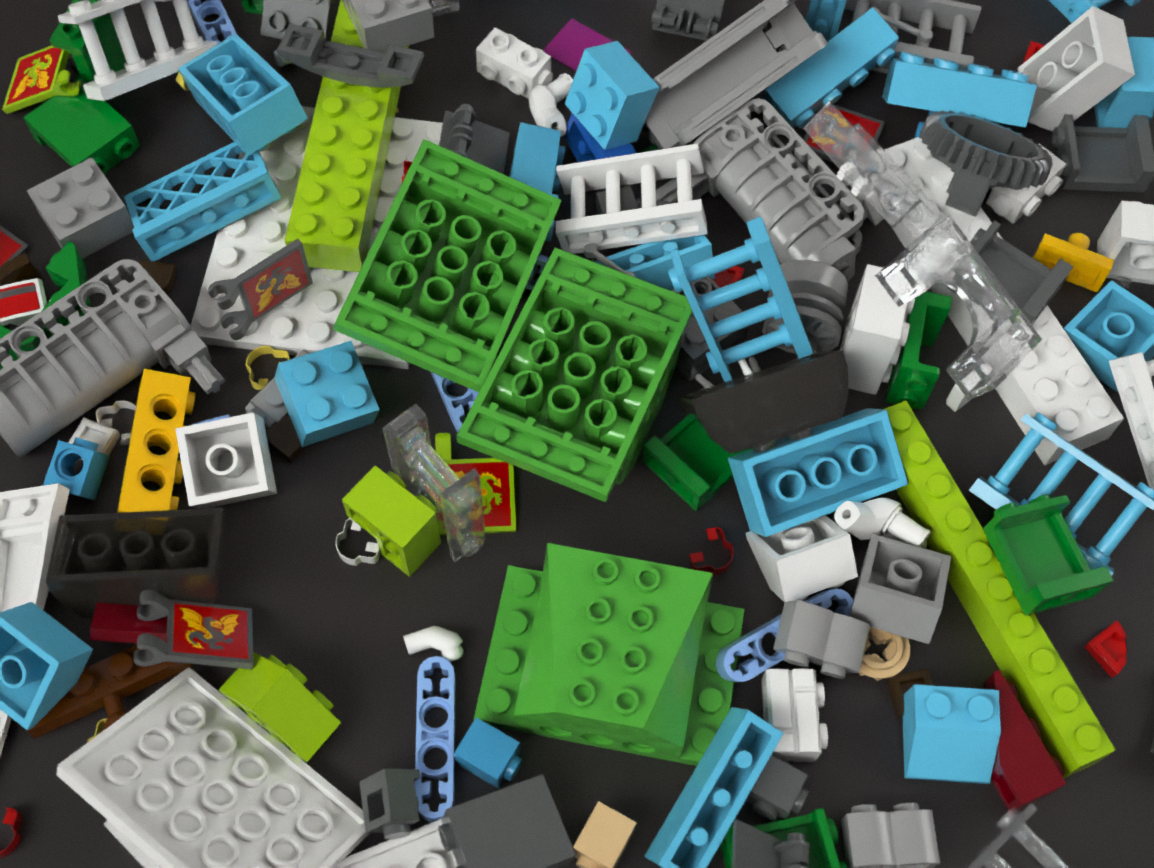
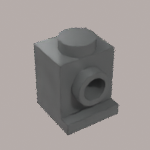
[360,768,420,839]

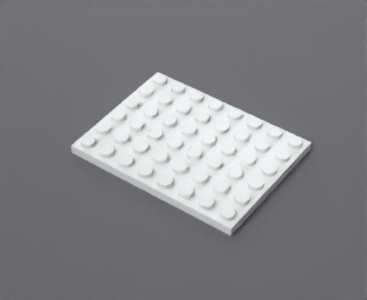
[191,106,443,370]

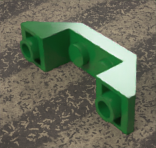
[0,241,90,370]

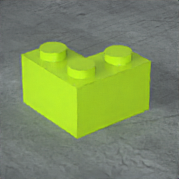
[342,466,441,577]
[219,652,341,762]

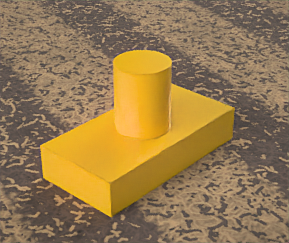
[1032,233,1114,293]

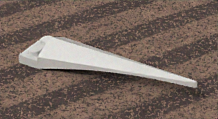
[0,483,70,756]

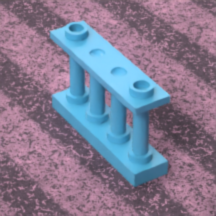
[668,216,813,386]
[969,412,1154,576]

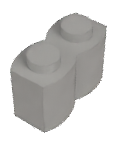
[773,600,870,679]
[841,803,940,868]

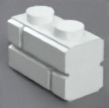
[761,669,828,762]

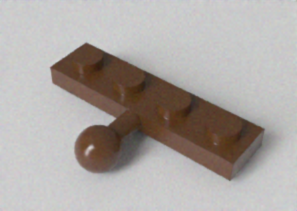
[27,645,193,739]

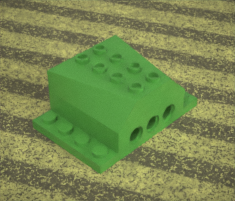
[333,139,562,392]
[457,248,693,502]
[474,543,745,766]

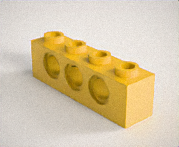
[115,369,195,532]

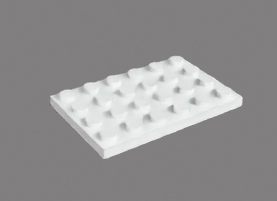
[57,667,370,868]

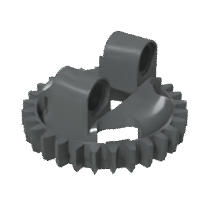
[919,110,1053,217]

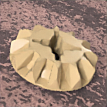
[859,627,910,681]

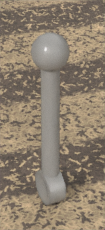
[869,7,933,43]
[584,243,636,278]

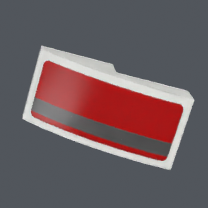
[0,278,47,326]

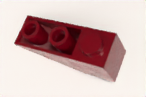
[983,669,1066,814]

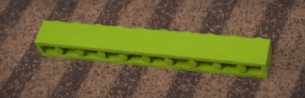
[883,401,1116,778]

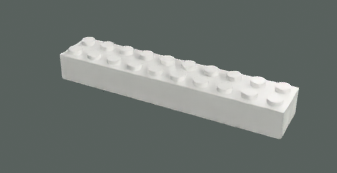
[863,137,1124,466]

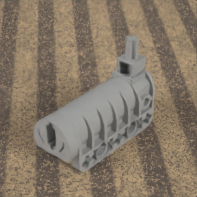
[642,0,828,150]
[656,98,864,282]
[0,259,225,458]

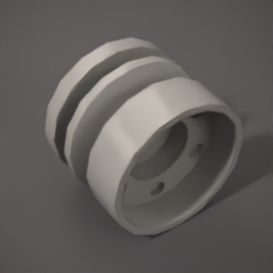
[762,260,848,355]

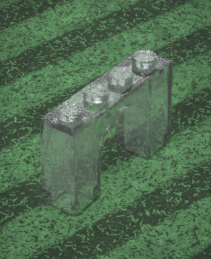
[875,216,1042,400]

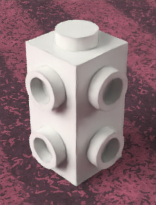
[476,28,553,98]
[986,143,1066,224]

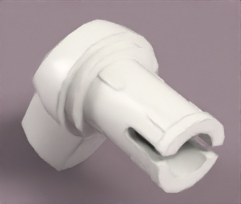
[528,73,573,137]
[834,498,931,547]

